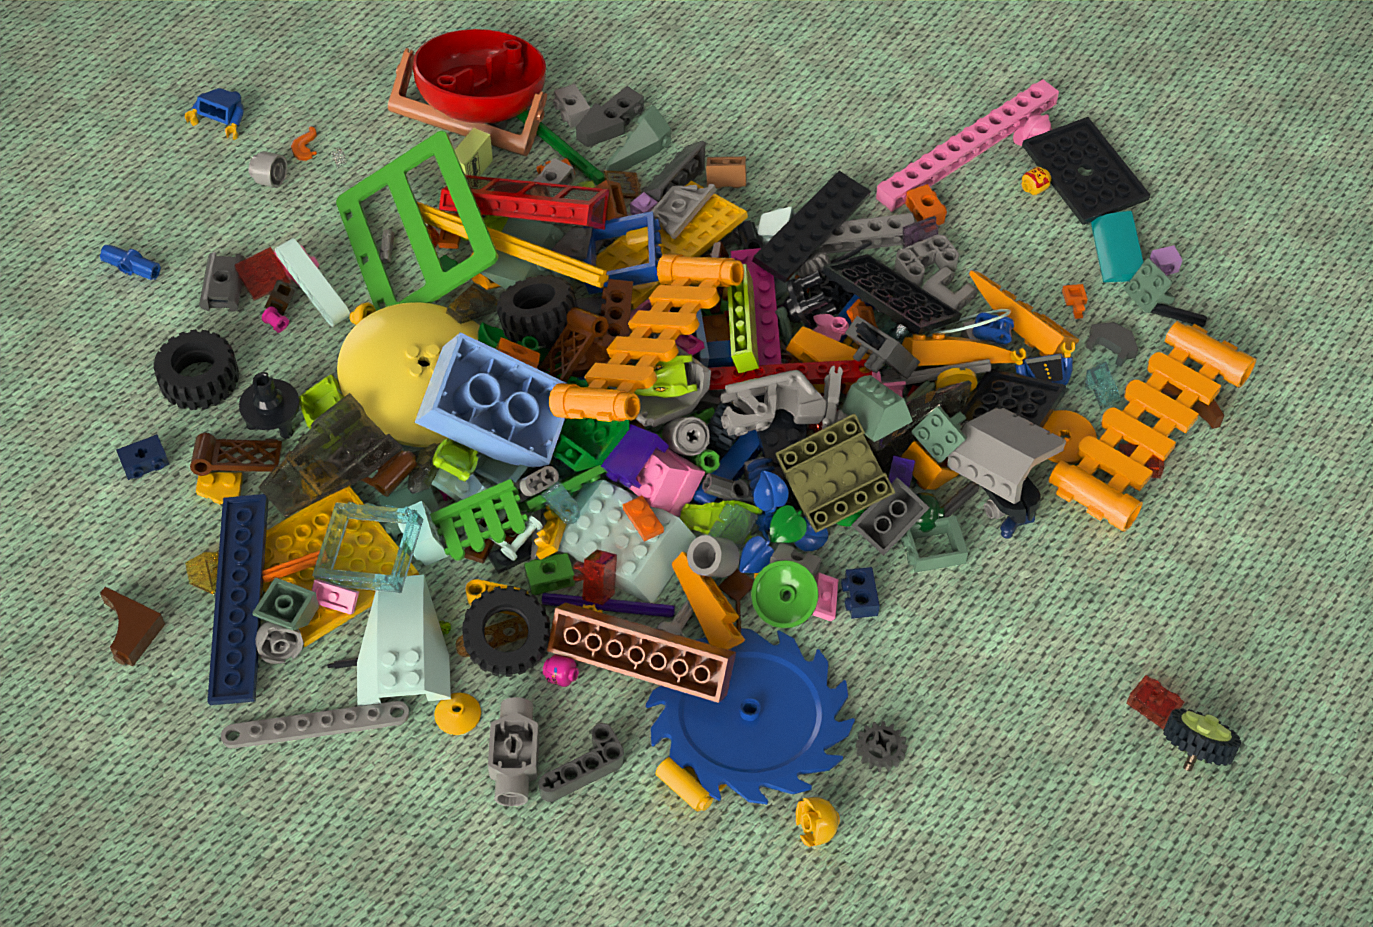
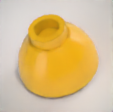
[350,302,376,325]

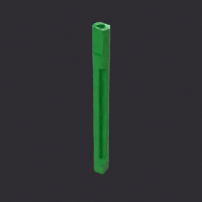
[516,110,606,185]

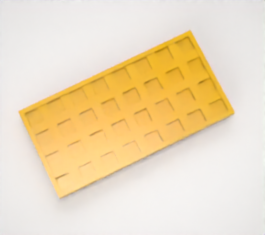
[596,181,748,309]

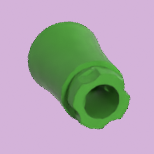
[684,449,720,477]

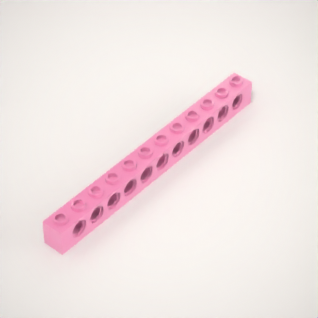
[876,79,1059,212]

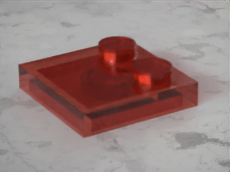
[234,247,291,301]

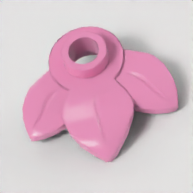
[813,314,849,342]

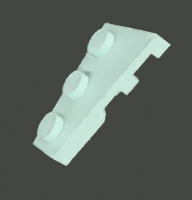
[427,468,483,502]

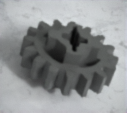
[856,721,908,772]

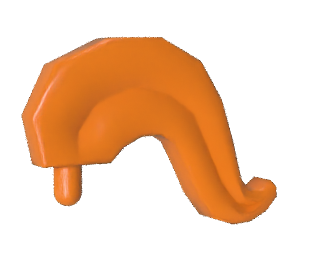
[291,126,317,161]

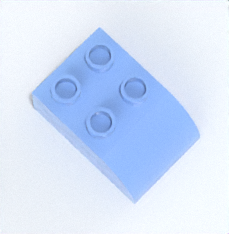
[414,332,565,467]

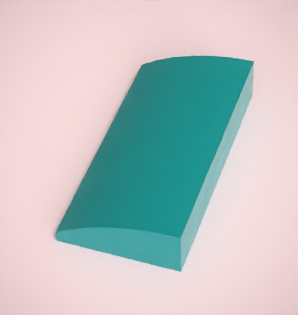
[1090,211,1144,282]

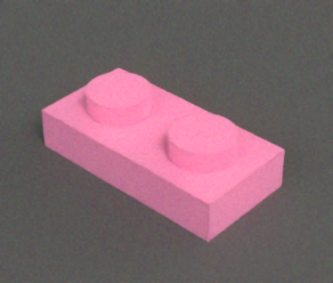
[812,573,838,621]
[312,579,359,615]

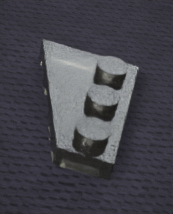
[446,283,498,324]
[407,442,442,494]

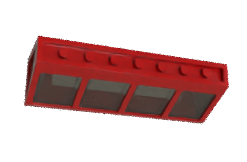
[439,175,609,230]

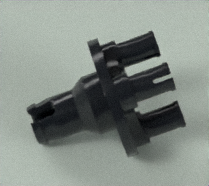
[776,270,839,330]
[239,372,300,439]

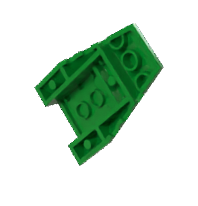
[545,371,629,472]

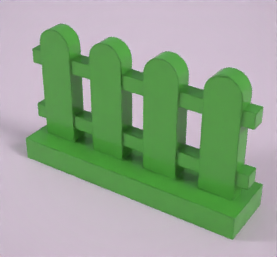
[430,479,528,561]

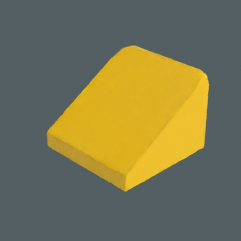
[626,227,648,253]

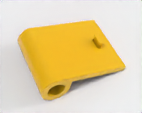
[656,757,727,812]

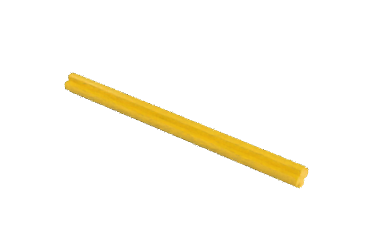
[417,201,609,288]

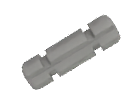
[380,229,395,264]

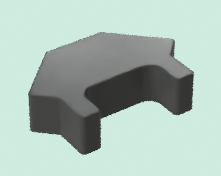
[1086,322,1138,367]

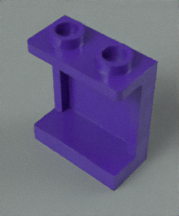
[601,424,669,489]

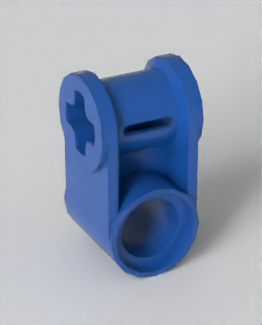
[972,313,1014,344]

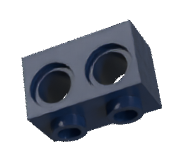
[841,567,880,619]

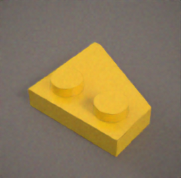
[196,472,243,504]

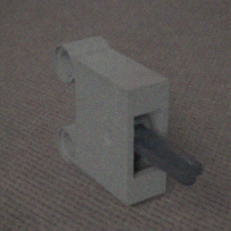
[845,316,920,379]

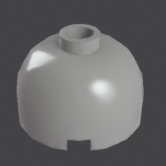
[255,619,304,664]

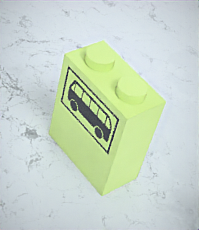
[455,128,493,176]

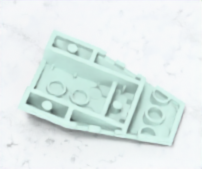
[357,575,451,706]

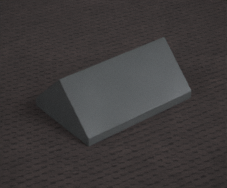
[851,477,929,556]

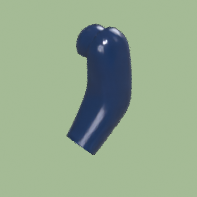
[1000,513,1035,539]

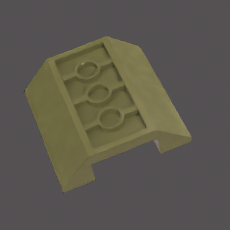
[775,413,895,533]

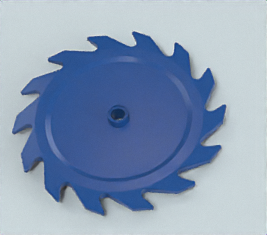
[646,628,855,805]

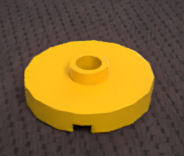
[934,368,977,397]

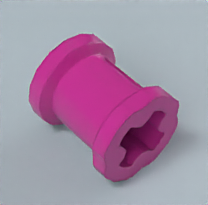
[262,307,289,333]

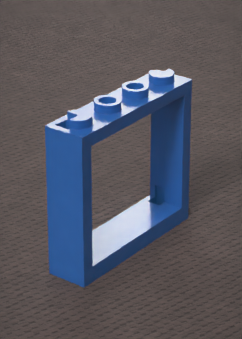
[583,211,662,295]

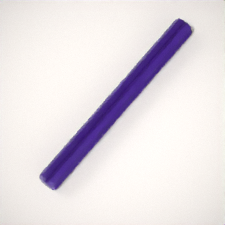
[541,593,675,617]

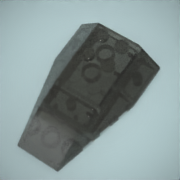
[864,380,972,475]
[258,393,403,517]

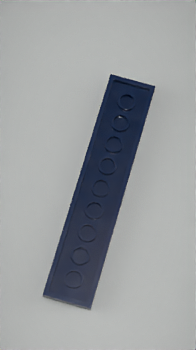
[207,494,269,705]

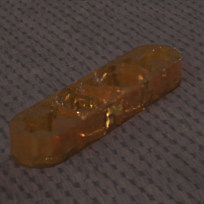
[455,616,528,657]

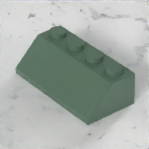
[841,375,913,442]

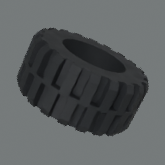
[496,275,578,346]
[153,329,239,410]
[462,586,551,677]

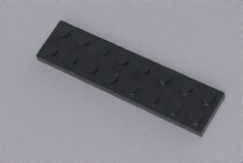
[752,171,871,283]

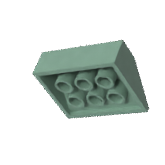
[480,218,566,289]

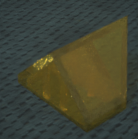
[185,552,219,595]

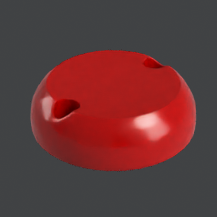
[413,29,546,124]

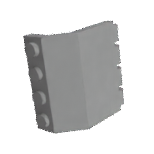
[608,333,711,427]
[947,408,1066,504]

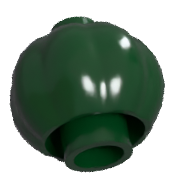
[916,492,945,533]

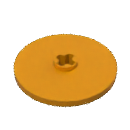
[1043,410,1097,464]

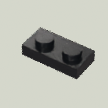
[488,537,532,574]

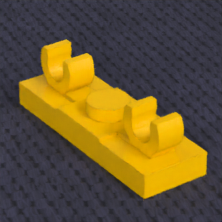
[534,503,571,560]

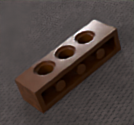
[597,279,633,359]

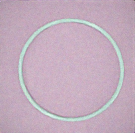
[931,309,1011,334]

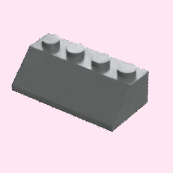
[641,141,706,202]

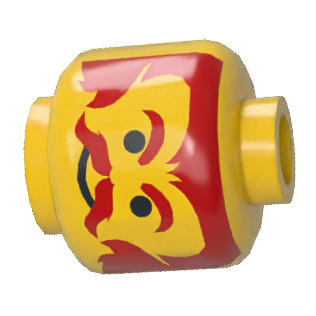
[1021,167,1051,195]

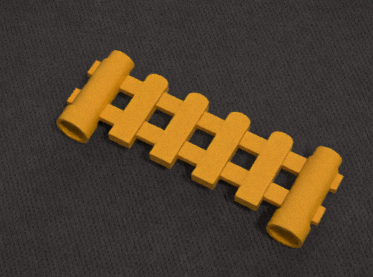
[549,254,744,422]
[1049,321,1257,532]

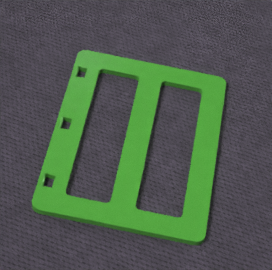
[336,131,498,311]

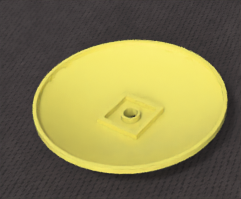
[337,302,480,448]

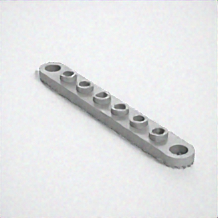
[221,701,409,749]

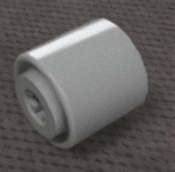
[662,417,710,456]
[687,535,740,578]

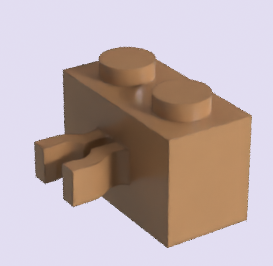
[706,156,747,189]

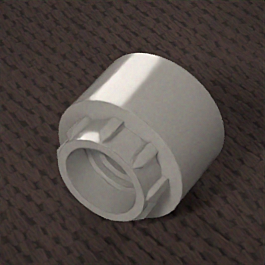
[249,151,287,188]

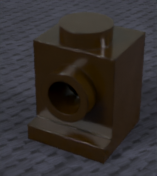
[264,279,296,316]

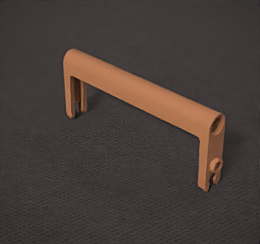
[388,48,548,157]

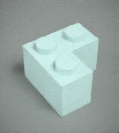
[398,501,450,566]

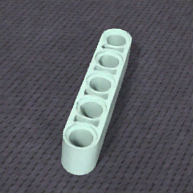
[275,238,350,327]

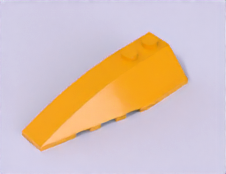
[969,270,1080,356]
[902,333,1028,366]

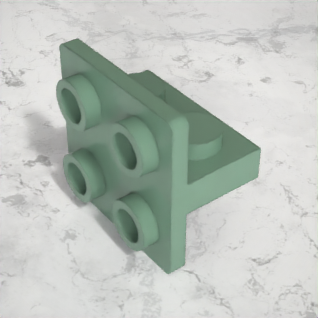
[1124,258,1175,313]
[912,406,967,463]

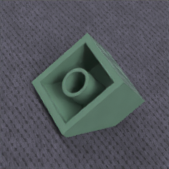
[252,577,319,631]

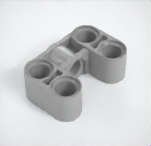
[895,234,959,287]

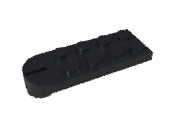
[981,476,1041,524]

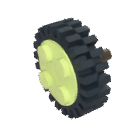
[1163,708,1241,771]

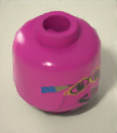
[543,654,579,687]

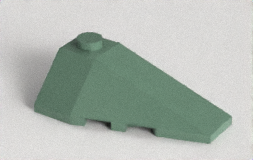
[606,105,672,177]

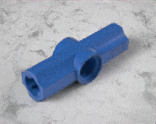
[100,244,161,280]

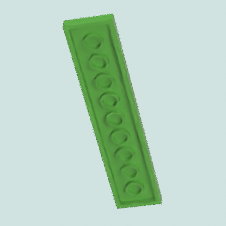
[518,407,715,513]

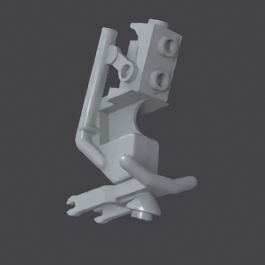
[721,366,848,436]

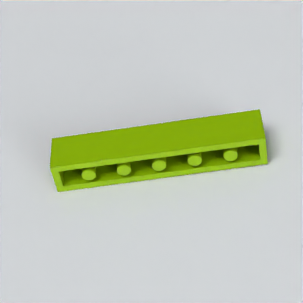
[727,264,759,373]

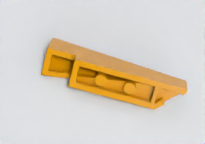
[672,552,745,650]

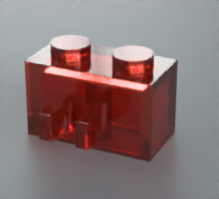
[573,549,617,605]

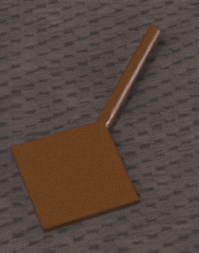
[718,568,754,634]

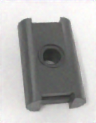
[199,252,246,312]

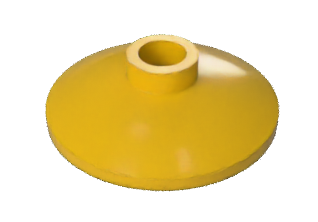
[435,693,481,735]

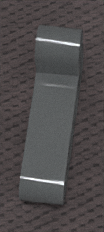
[539,723,624,802]

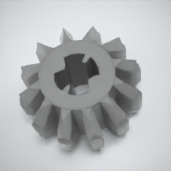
[797,252,831,278]

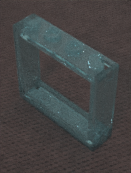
[312,502,424,593]

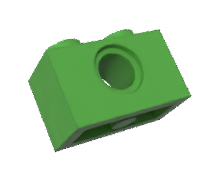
[524,553,575,595]

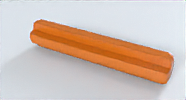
[262,550,326,583]

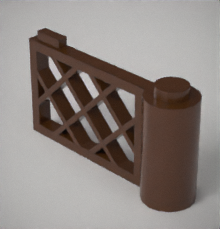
[536,307,608,383]
[328,430,418,497]
[190,433,282,476]

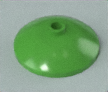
[751,560,819,628]

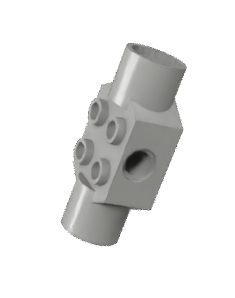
[488,697,540,806]

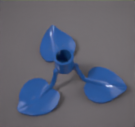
[739,471,829,573]

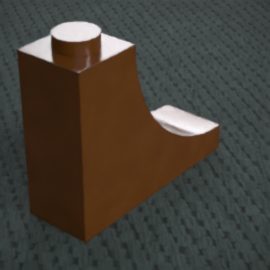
[1161,368,1225,429]
[100,587,165,666]

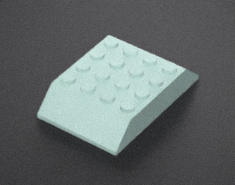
[553,480,696,603]

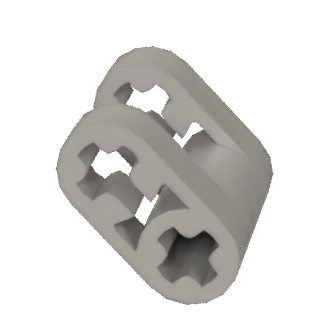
[923,267,978,312]
[515,466,558,503]

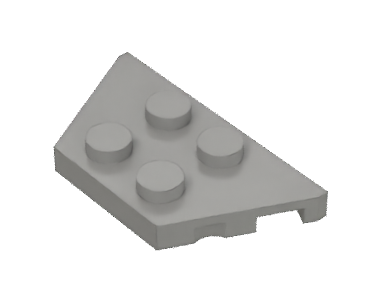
[651,184,716,239]

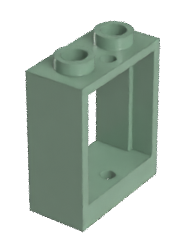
[901,516,969,573]

